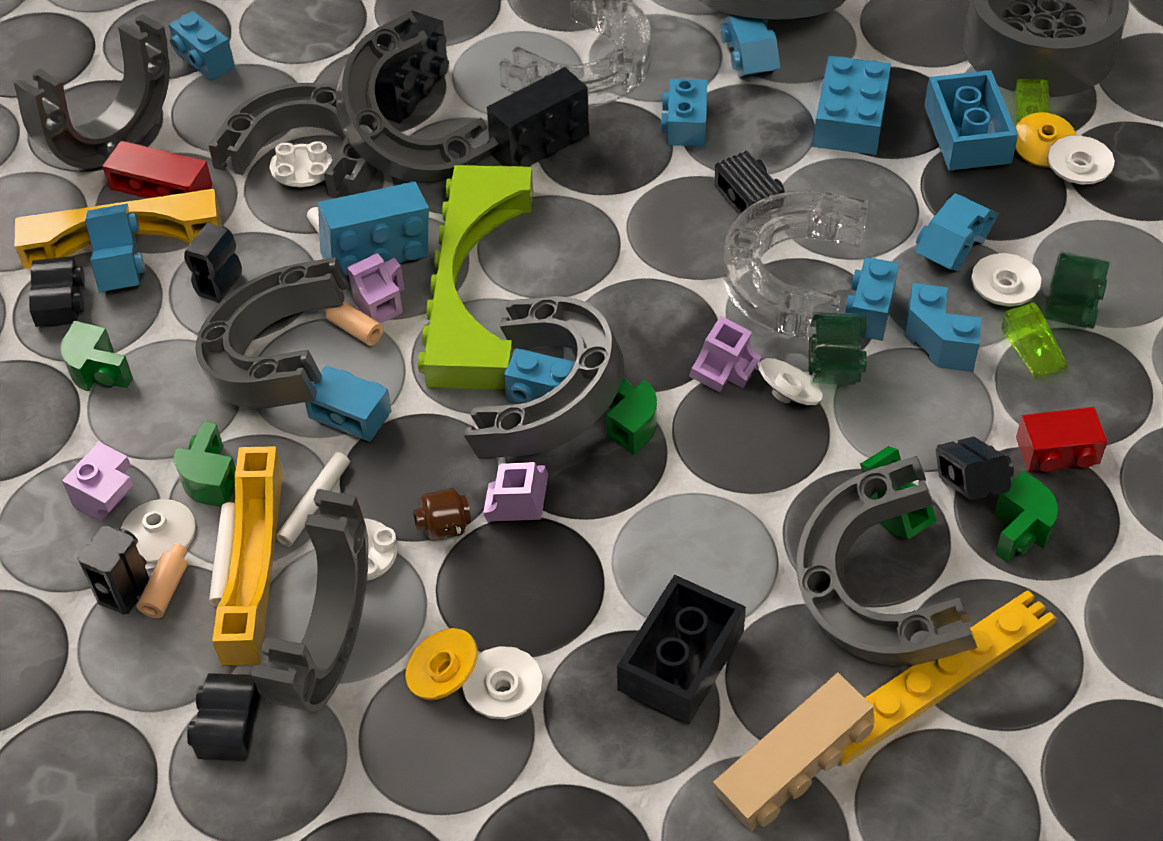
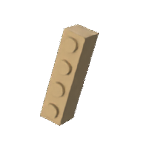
[713,673,875,832]

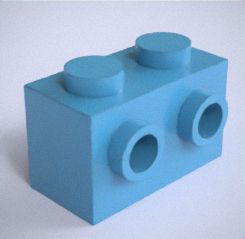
[169,11,235,81]
[661,79,707,146]
[845,257,899,341]
[504,348,575,404]
[305,365,392,442]

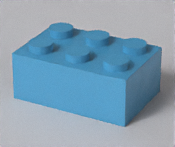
[813,56,891,155]
[924,70,1018,171]
[318,182,429,276]

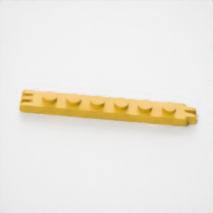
[839,590,1057,766]

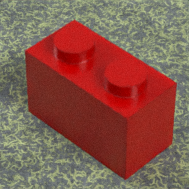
[1016,407,1108,472]

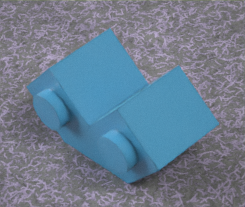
[720,15,781,77]
[915,193,999,271]
[85,203,146,292]
[905,283,981,372]

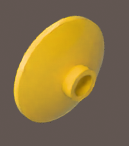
[1015,112,1077,168]
[405,628,478,700]

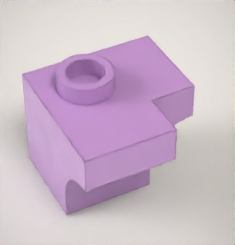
[347,253,405,323]
[689,316,761,392]
[62,442,133,522]
[483,462,548,522]

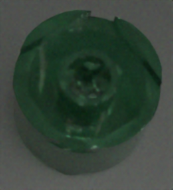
[1043,251,1109,329]
[808,312,867,385]

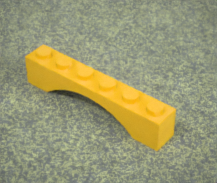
[15,189,222,269]
[212,446,283,666]

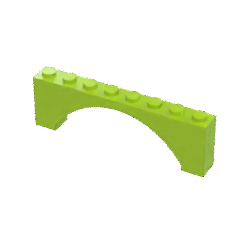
[418,165,534,390]

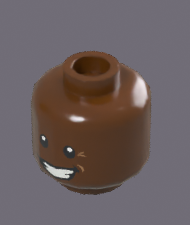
[413,488,471,541]

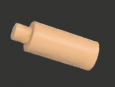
[321,301,384,346]
[136,544,188,618]

